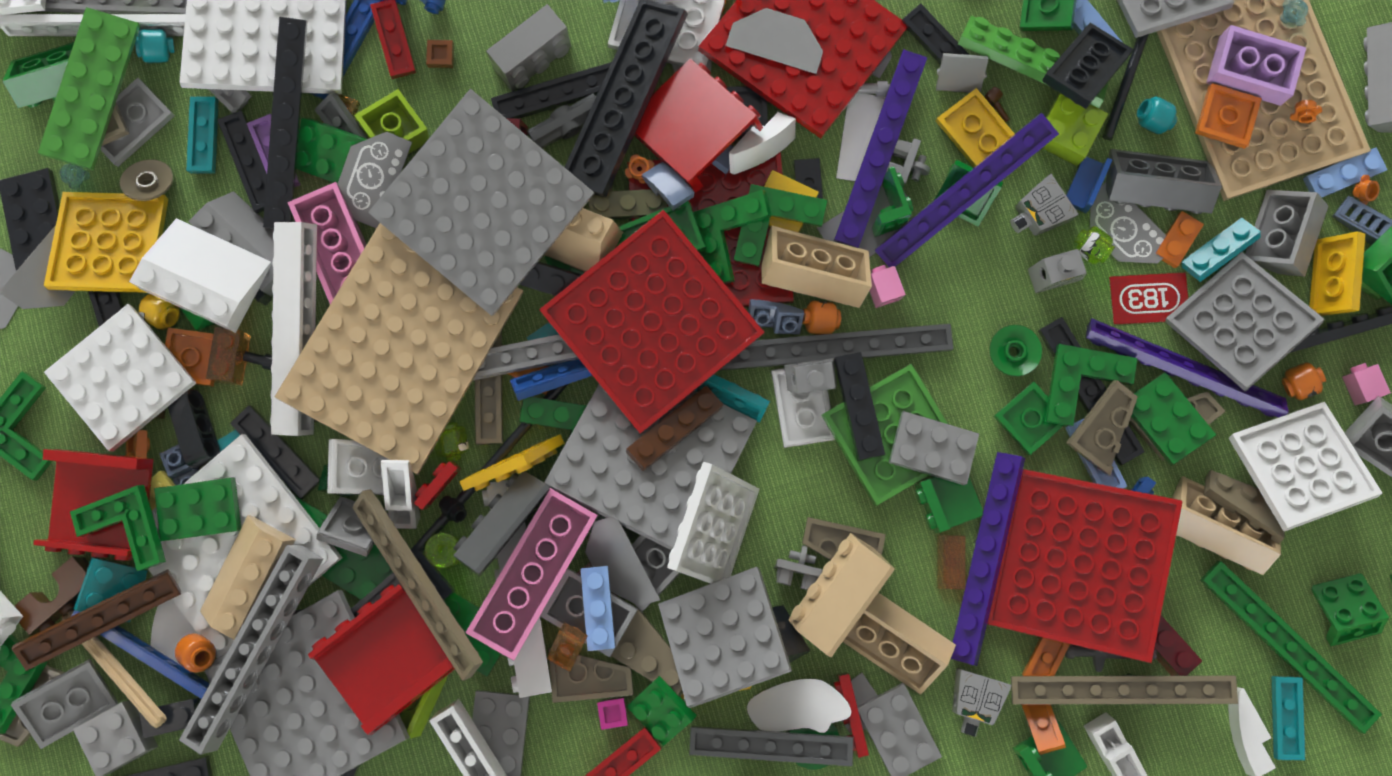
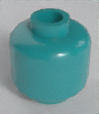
[135,29,175,63]
[1136,96,1177,134]

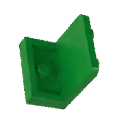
[915,477,983,534]

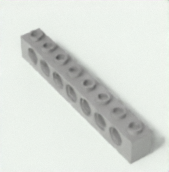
[179,545,324,755]

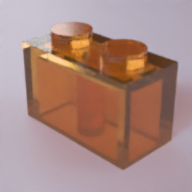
[206,327,251,386]

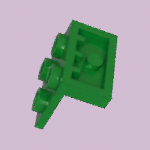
[872,166,913,237]
[1311,573,1389,647]
[1012,721,1087,776]

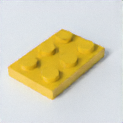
[936,88,1015,168]
[1309,231,1365,316]

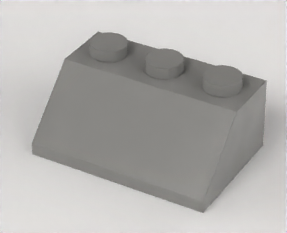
[1245,190,1328,277]

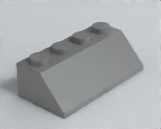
[1364,22,1392,133]
[188,191,274,297]

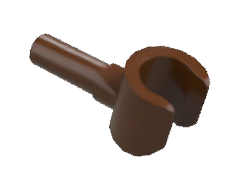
[985,87,1010,122]

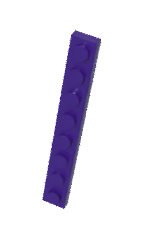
[834,49,927,248]
[875,112,1059,267]
[1086,318,1289,418]
[951,452,1026,666]

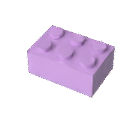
[1206,25,1306,106]

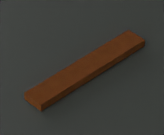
[12,569,181,671]

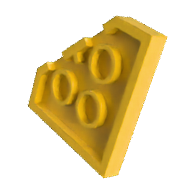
[459,434,565,491]

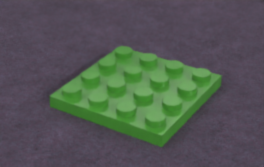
[821,364,948,506]

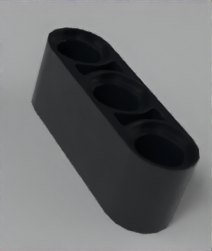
[168,389,220,469]

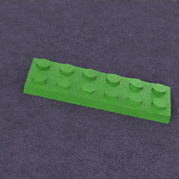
[38,7,140,170]
[958,15,1108,108]

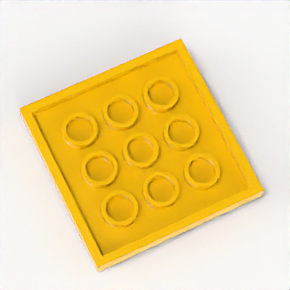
[44,192,169,293]

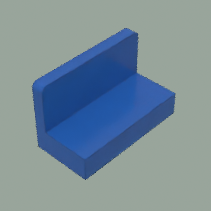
[1066,157,1112,213]

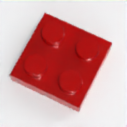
[414,461,462,510]

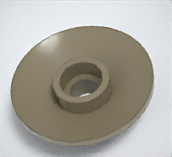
[120,160,173,201]

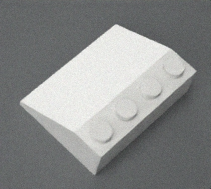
[129,218,272,333]

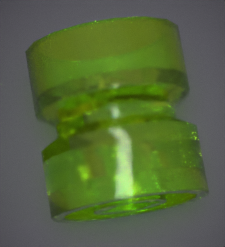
[425,533,461,569]

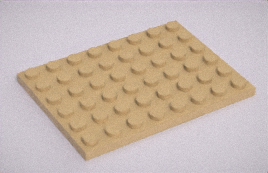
[1157,0,1371,201]
[274,223,523,475]

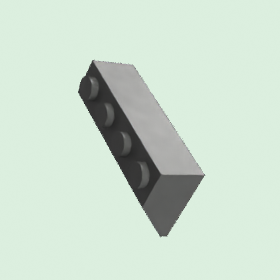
[1106,149,1222,214]
[453,471,550,577]

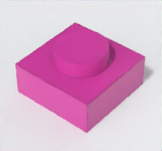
[597,697,628,730]

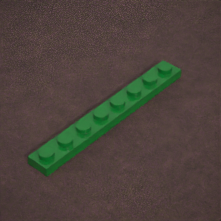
[1200,561,1382,734]

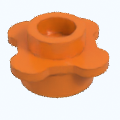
[1290,100,1322,123]
[625,154,654,184]
[1353,175,1380,205]

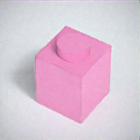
[869,265,906,308]
[1342,363,1391,405]

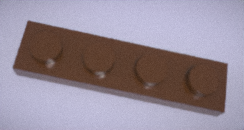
[626,386,724,471]

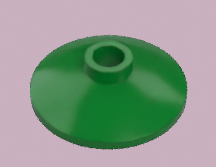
[989,325,1042,376]

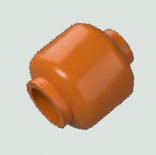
[802,300,841,335]
[1282,362,1326,401]
[175,633,216,673]

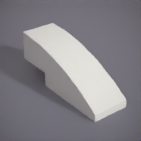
[729,112,796,174]
[381,460,420,529]
[1228,687,1276,776]
[1084,712,1147,776]

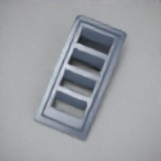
[1332,196,1392,245]

